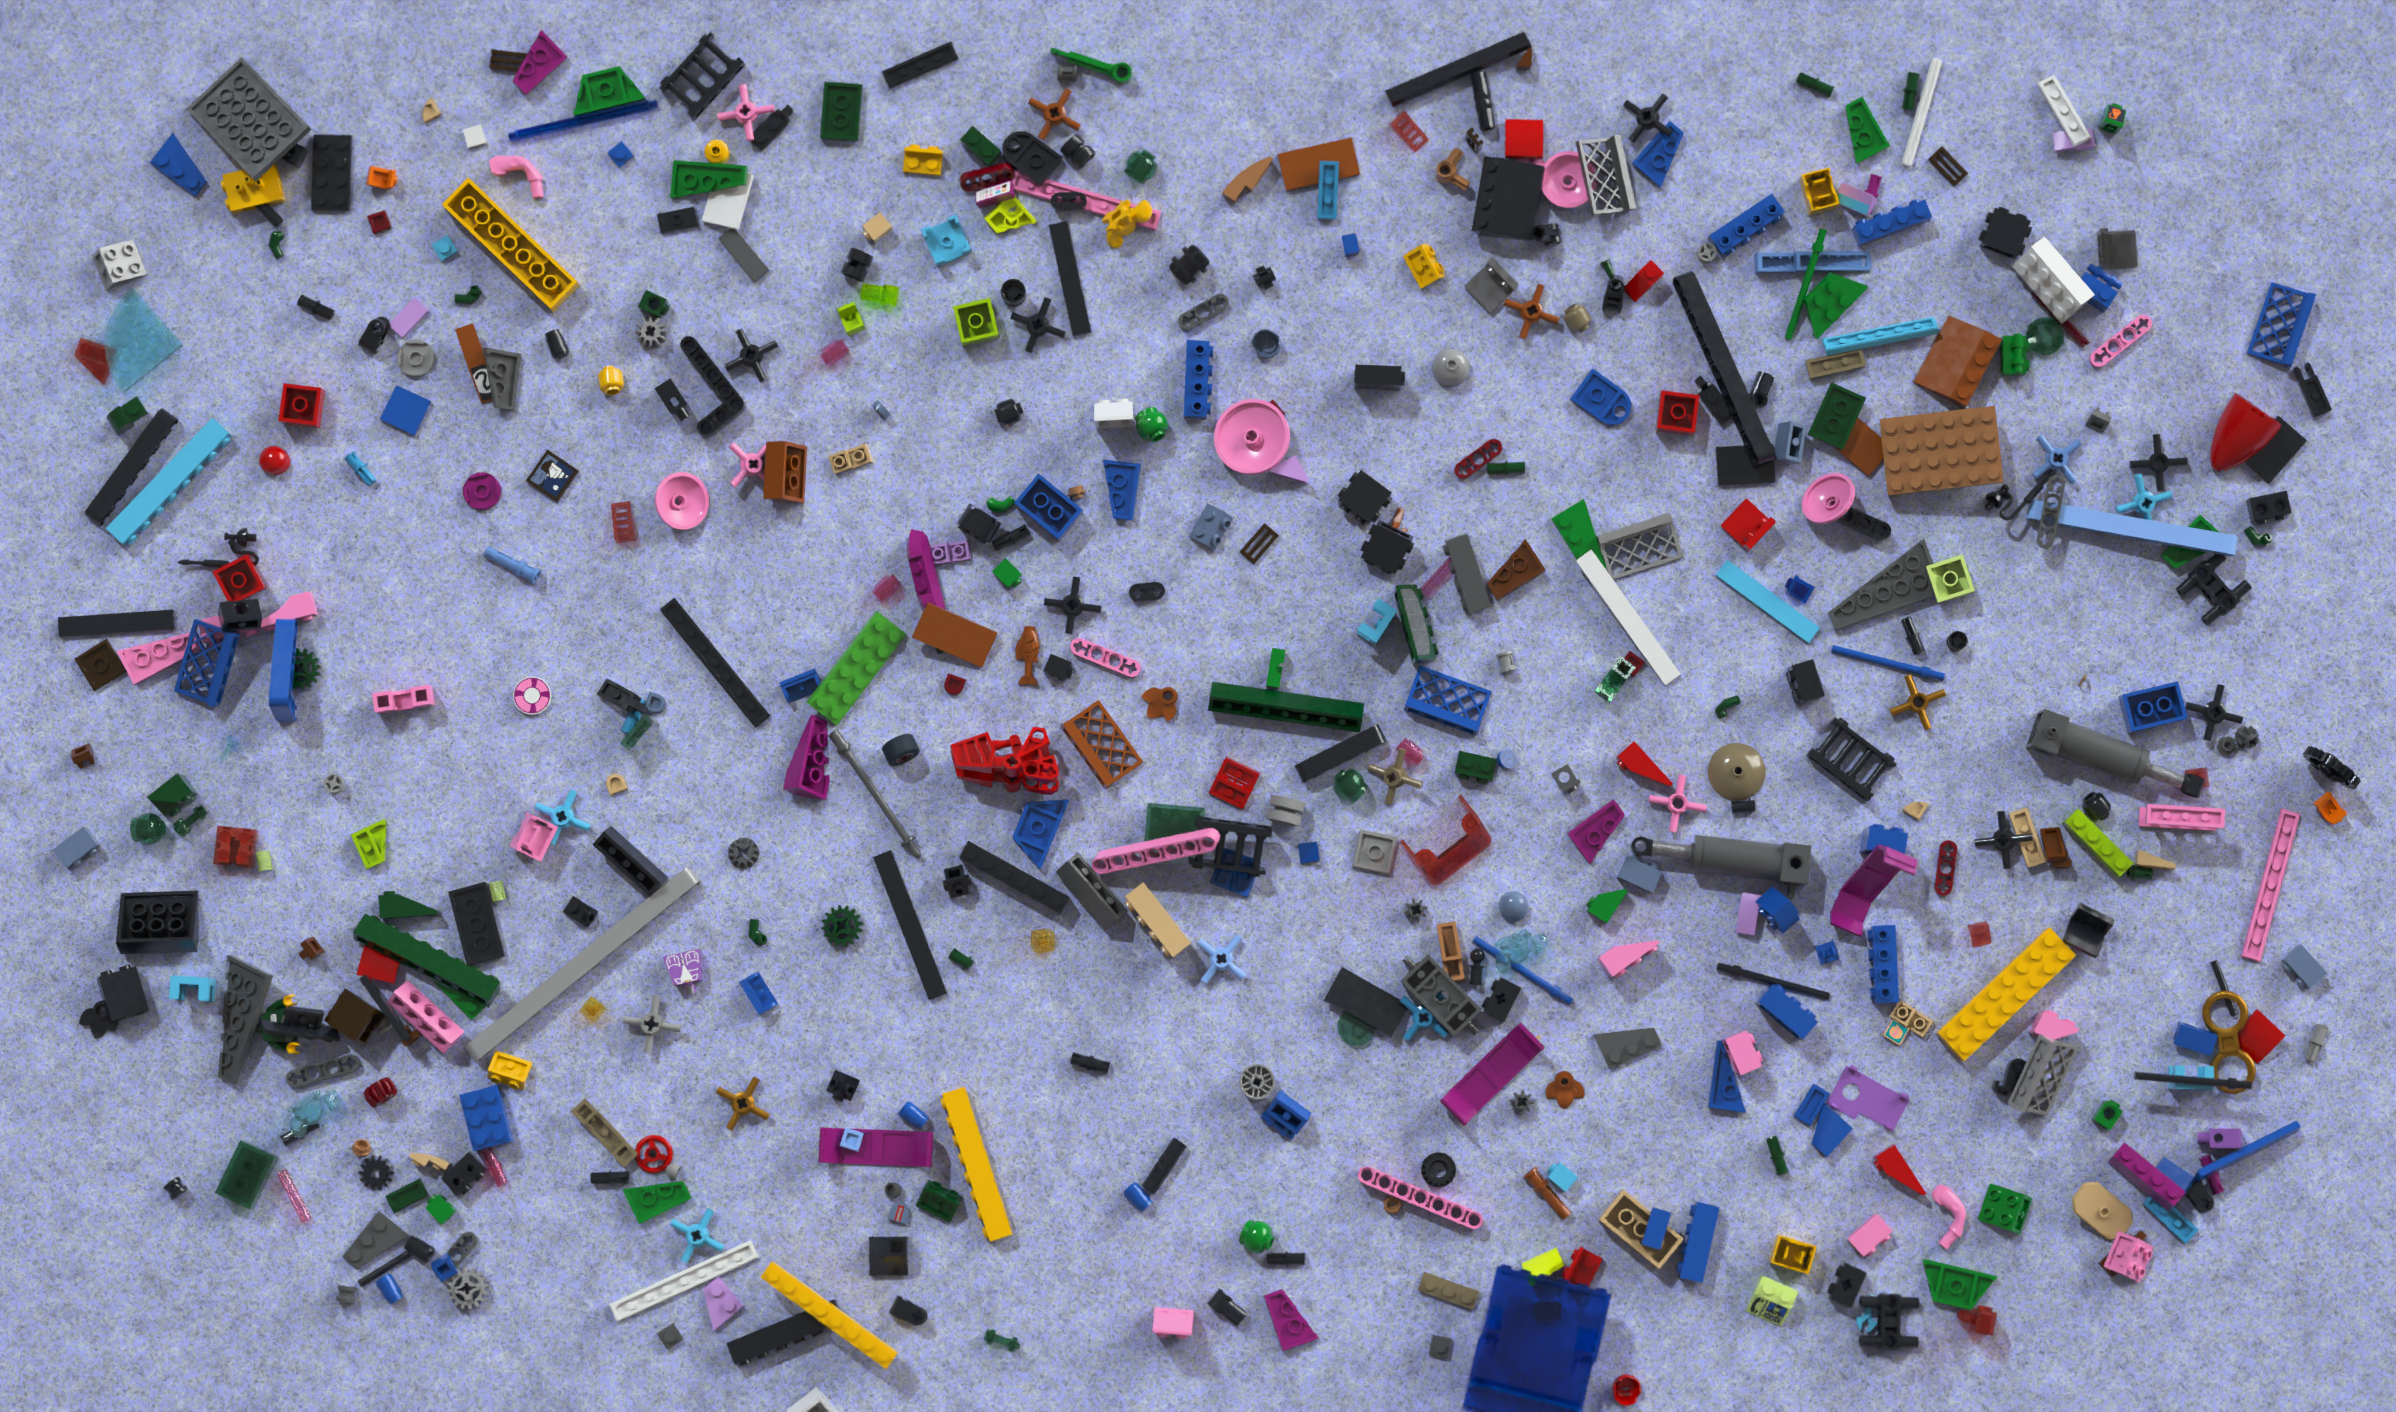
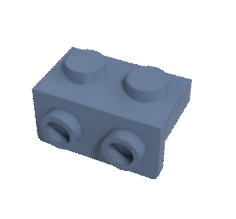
[1189,504,1233,551]

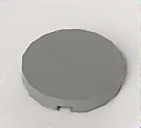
[396,339,435,378]

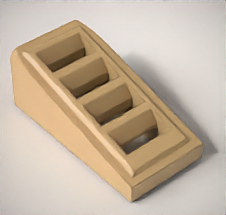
[2134,850,2176,870]

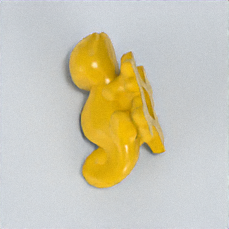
[1102,199,1152,248]

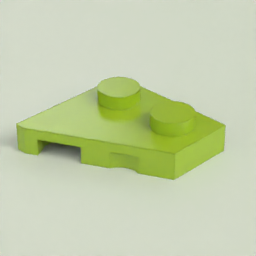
[351,819,387,870]

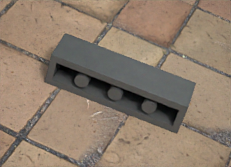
[1442,533,1491,614]
[1056,853,1128,930]

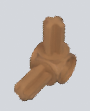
[1435,148,1470,191]

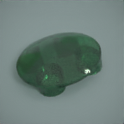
[2026,318,2064,355]

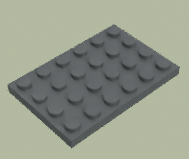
[186,57,312,181]

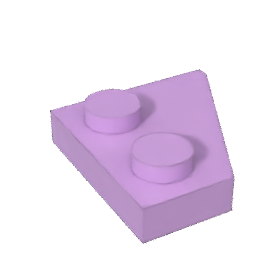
[703,1276,743,1330]

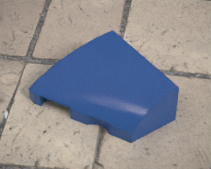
[1811,1103,1853,1157]

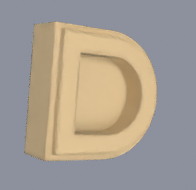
[606,774,628,796]

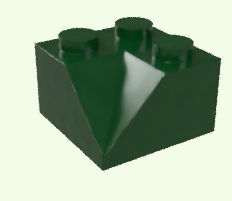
[147,773,199,818]

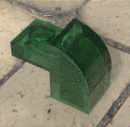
[1594,656,1636,703]

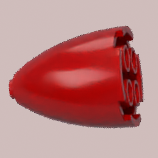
[2210,393,2282,472]

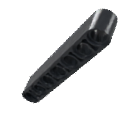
[85,408,178,526]

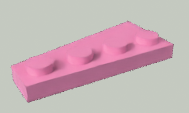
[116,633,201,685]

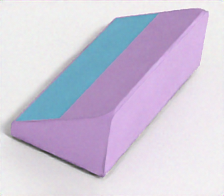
[1837,182,1877,217]

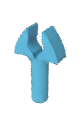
[1856,1295,1877,1333]

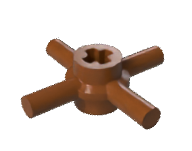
[1028,88,1081,141]
[1503,284,1560,340]

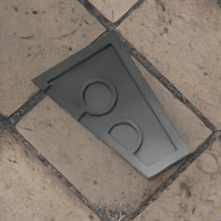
[483,348,521,411]
[1593,1028,1662,1070]
[342,1211,409,1269]

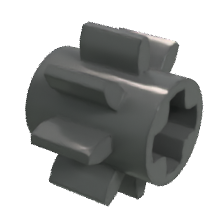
[2234,726,2259,750]
[1404,898,1428,922]
[1509,1090,1534,1114]

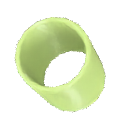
[256,850,272,872]
[489,881,506,902]

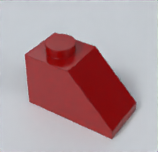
[1624,260,1664,303]

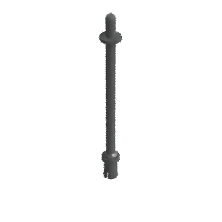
[828,729,921,858]

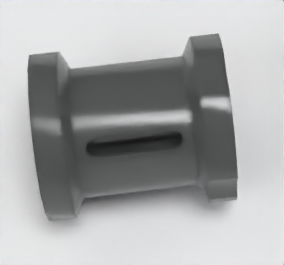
[1057,64,1077,82]

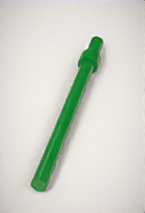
[1784,228,1827,340]

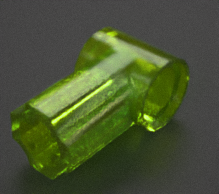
[860,283,900,307]

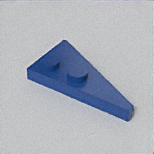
[1708,1040,1746,1113]

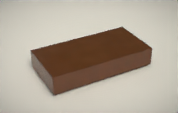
[2040,827,2066,863]

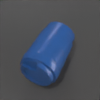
[898,1101,929,1130]
[1123,1182,1153,1212]
[376,1273,403,1305]

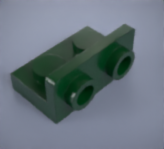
[1454,751,1497,784]
[916,1180,963,1223]

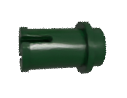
[2127,865,2153,880]
[948,948,974,970]

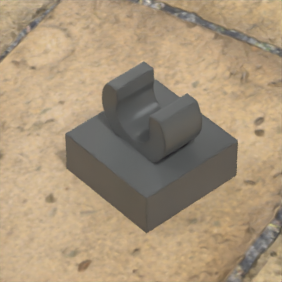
[2086,407,2111,433]

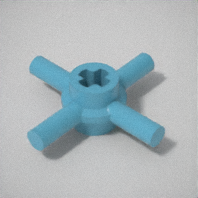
[2116,474,2173,520]
[535,789,591,845]
[670,1208,725,1263]

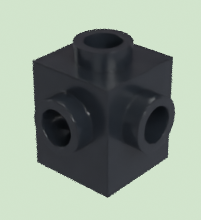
[943,865,971,898]
[826,1070,860,1102]

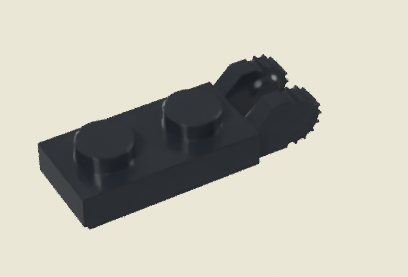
[2293,362,2332,418]

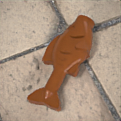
[1015,626,1040,685]

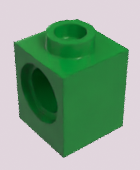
[992,558,1022,589]
[2091,1099,2123,1130]
[425,1194,457,1225]

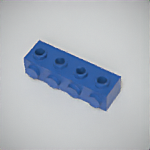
[1708,194,1785,257]
[1852,199,1932,247]
[1184,340,1213,419]
[1867,925,1899,1003]
[1676,1201,1720,1283]

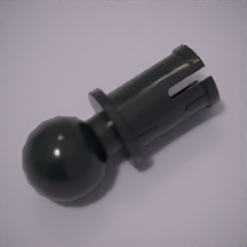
[1469,948,1485,985]

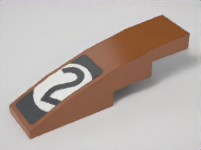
[455,323,492,404]

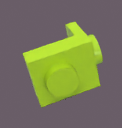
[837,302,865,336]

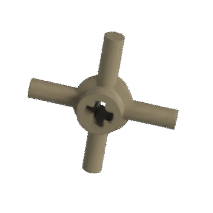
[1368,748,1423,805]

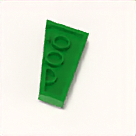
[670,160,748,198]
[1551,499,1607,583]

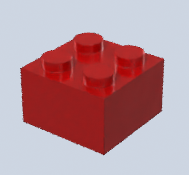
[278,383,325,429]
[1655,390,1700,436]
[213,554,266,601]

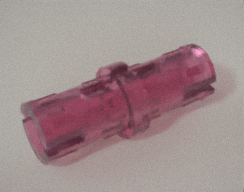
[481,1147,508,1187]

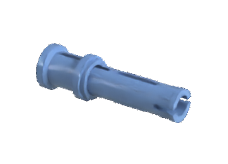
[484,546,541,585]

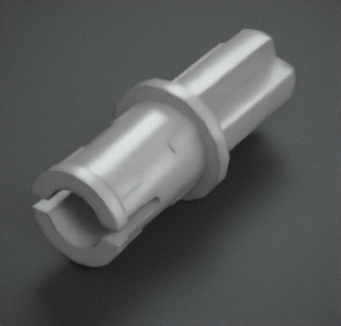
[2305,1024,2329,1063]

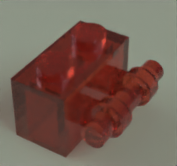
[1957,1305,1997,1336]

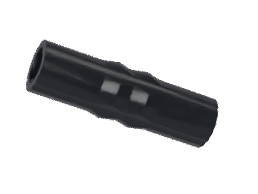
[1470,71,1496,131]
[1141,1137,1187,1194]

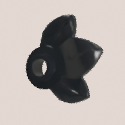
[79,1001,118,1039]

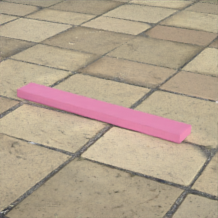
[1012,170,1161,230]
[2241,809,2300,962]

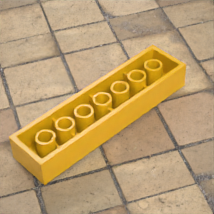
[442,177,580,312]
[1935,927,2076,1061]

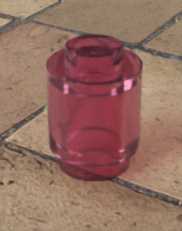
[820,339,849,365]
[872,574,900,602]
[1396,738,1424,766]

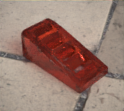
[1388,111,1429,152]
[611,501,635,543]

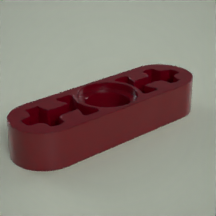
[959,163,1014,191]
[1454,439,1502,479]
[1934,840,1957,896]

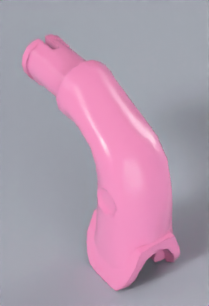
[489,155,544,199]
[1932,1185,1966,1250]

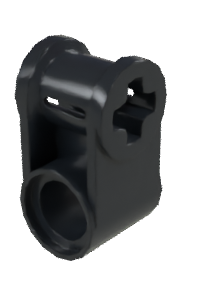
[1602,275,1625,313]
[358,316,390,355]
[2186,1180,2214,1213]
[889,1295,928,1325]

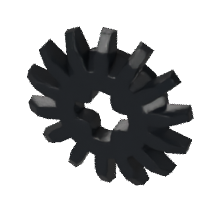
[359,1155,394,1190]

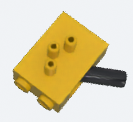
[221,164,286,227]

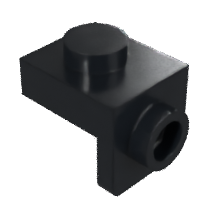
[563,896,598,927]

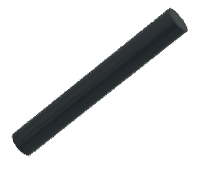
[2210,960,2238,1016]
[358,1251,412,1287]

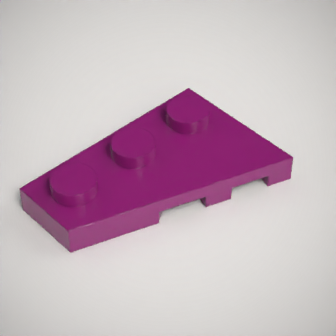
[512,30,567,96]
[1567,799,1625,864]
[1263,1289,1319,1351]

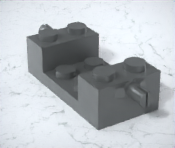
[1400,954,1482,1037]

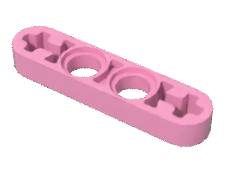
[2089,315,2152,368]
[1070,638,1141,677]

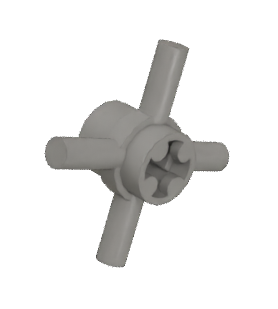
[623,995,681,1053]

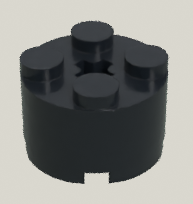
[957,503,1002,544]

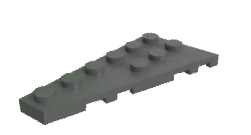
[1828,539,1935,631]
[218,955,273,1084]

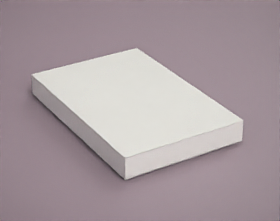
[702,173,754,230]

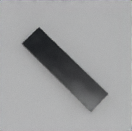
[882,41,959,89]
[360,975,413,1042]

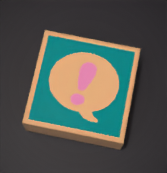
[1882,1019,1909,1045]

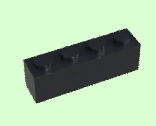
[592,826,668,896]

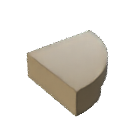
[422,98,442,124]
[1902,802,1929,821]

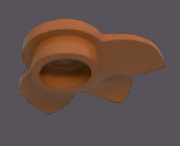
[1142,687,1178,721]
[1546,1071,1584,1109]

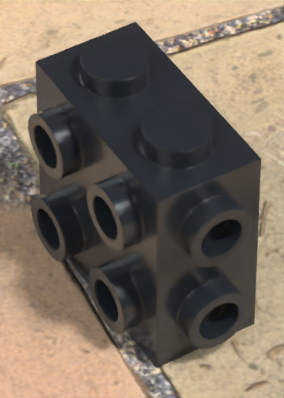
[1978,207,2032,259]
[1338,470,1392,525]
[1360,520,1414,574]

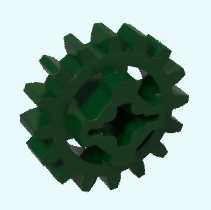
[293,648,322,690]
[821,905,863,947]

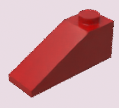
[1616,741,1673,787]
[1873,1144,1927,1196]

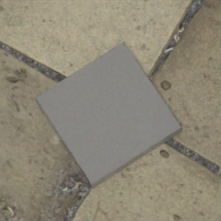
[1352,829,1398,875]

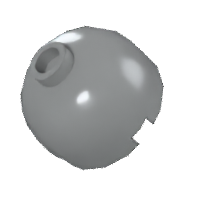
[1432,349,1470,387]

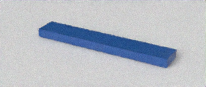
[2194,1121,2301,1182]

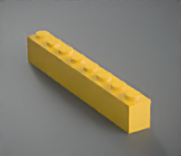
[940,1087,1013,1242]
[760,1261,899,1369]

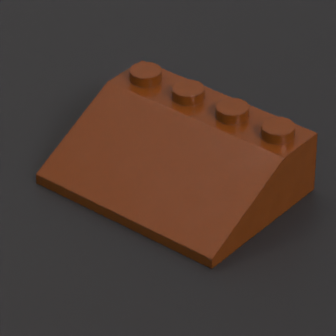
[1913,316,2002,409]

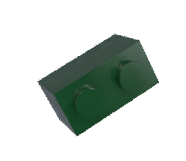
[960,126,1002,167]

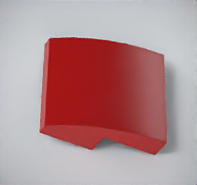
[1505,119,1543,159]
[1209,756,1260,809]
[357,945,401,983]
[2238,1009,2286,1064]

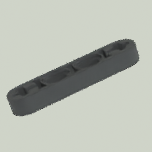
[2036,475,2065,549]
[286,1055,360,1087]

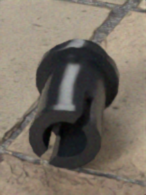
[1731,799,1755,814]

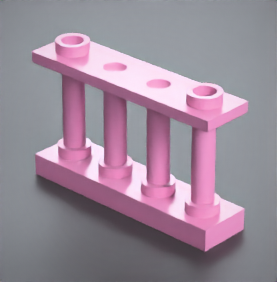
[2138,804,2225,831]

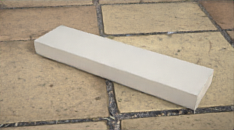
[2037,75,2091,148]

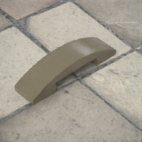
[571,1098,638,1167]

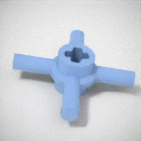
[1197,934,1246,984]

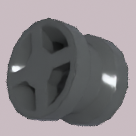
[336,1285,357,1303]

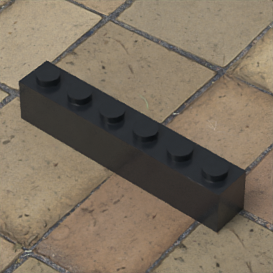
[959,841,1070,914]
[726,1299,840,1367]

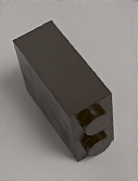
[324,988,385,1047]

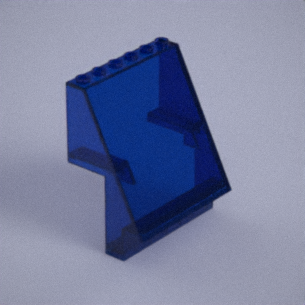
[1461,1264,1611,1412]

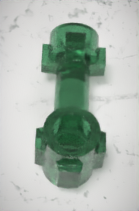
[173,805,208,837]
[984,1329,1021,1352]

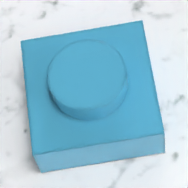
[432,235,458,262]

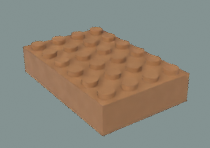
[1879,406,2004,496]

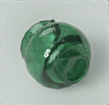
[1124,149,1158,184]
[1333,769,1368,803]
[130,813,166,845]

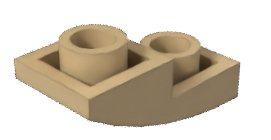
[828,444,873,474]
[1890,1000,1934,1038]
[409,1153,452,1171]

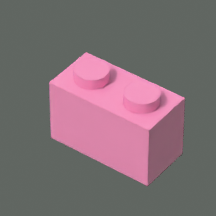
[1847,1213,1892,1257]

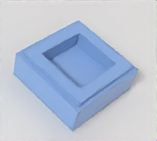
[840,1127,864,1152]

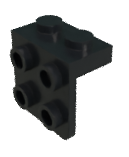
[2063,903,2114,958]

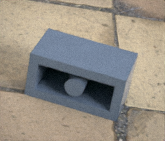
[1773,421,1807,465]
[53,826,101,869]
[1617,855,1662,894]
[2281,944,2327,989]

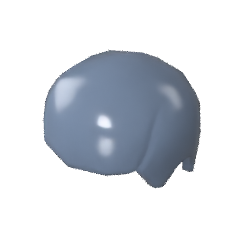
[1251,329,1282,358]
[1498,891,1528,922]

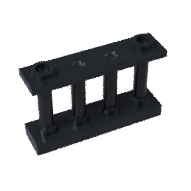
[659,32,745,121]
[1806,717,1897,802]
[1188,816,1273,877]

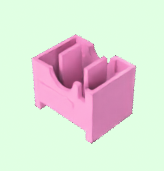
[509,812,558,862]

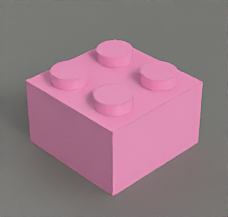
[1722,1031,1763,1076]

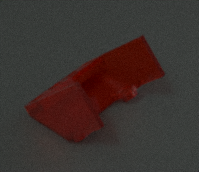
[1399,795,1491,885]

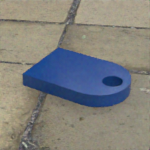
[1570,368,1631,425]

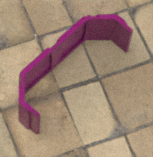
[1830,845,1917,937]
[1440,1022,1545,1126]
[818,1127,934,1167]

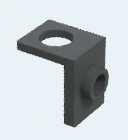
[1551,764,1581,794]

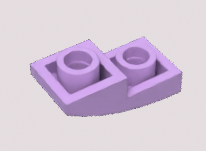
[2052,128,2096,153]
[930,540,972,565]
[1736,892,1762,936]

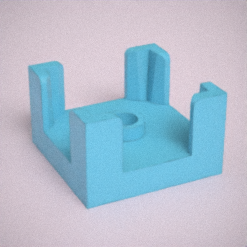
[921,214,972,267]
[1356,598,1398,646]
[169,976,216,1002]
[2168,1065,2214,1090]

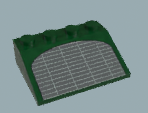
[1394,584,1438,666]

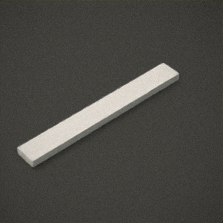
[1576,549,1680,685]
[609,1240,759,1322]

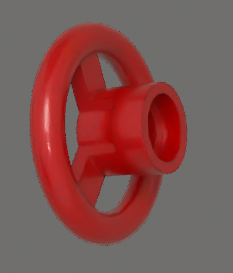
[635,1135,673,1174]

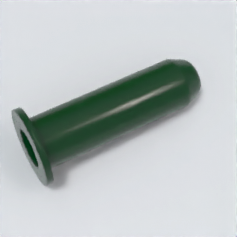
[1600,259,1619,286]

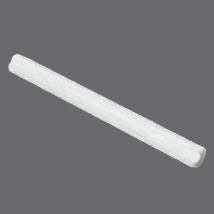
[1902,58,1942,167]

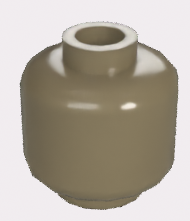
[1563,303,1592,333]

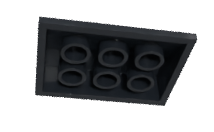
[1472,156,1545,241]
[116,891,199,954]

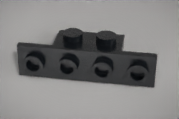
[261,1006,340,1042]

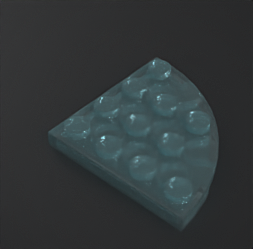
[105,288,183,393]

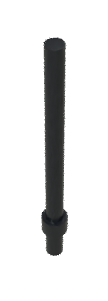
[1716,962,1830,1000]
[2134,1072,2252,1090]

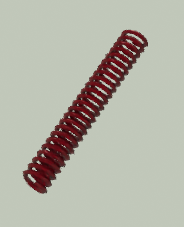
[2031,292,2090,348]

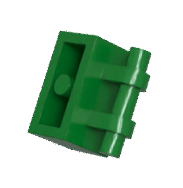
[2000,334,2029,376]

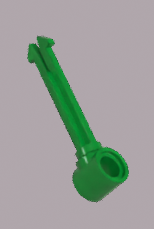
[1050,48,1132,85]

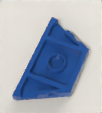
[1012,799,1069,869]

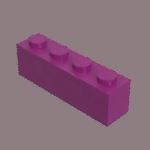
[2108,1142,2185,1212]

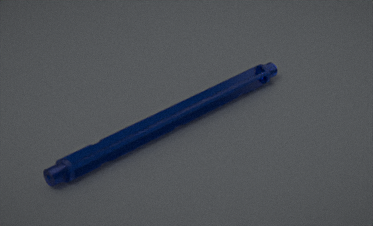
[508,99,658,141]

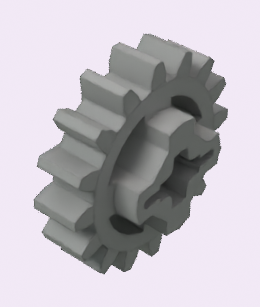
[447,1267,489,1309]

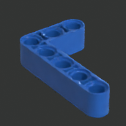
[269,619,298,722]

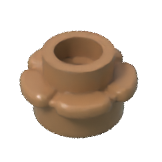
[1068,485,1086,500]
[352,1139,371,1157]
[1383,1195,1402,1214]

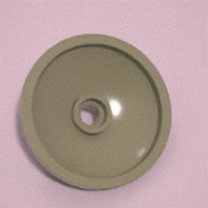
[1708,743,1766,800]

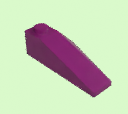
[783,715,830,800]

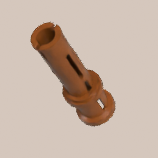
[1523,1166,1572,1220]

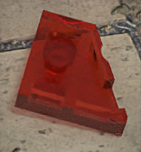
[74,338,117,384]

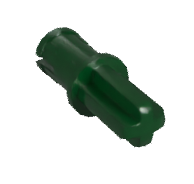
[1796,72,1834,98]
[1902,72,1920,111]
[1487,461,1525,476]
[1766,1136,1789,1175]

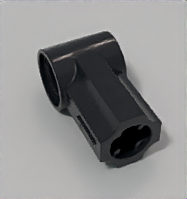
[1530,223,1561,246]
[1749,371,1774,410]
[1207,1288,1247,1326]

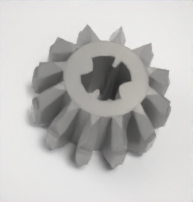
[635,316,668,349]

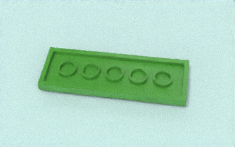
[806,611,906,725]

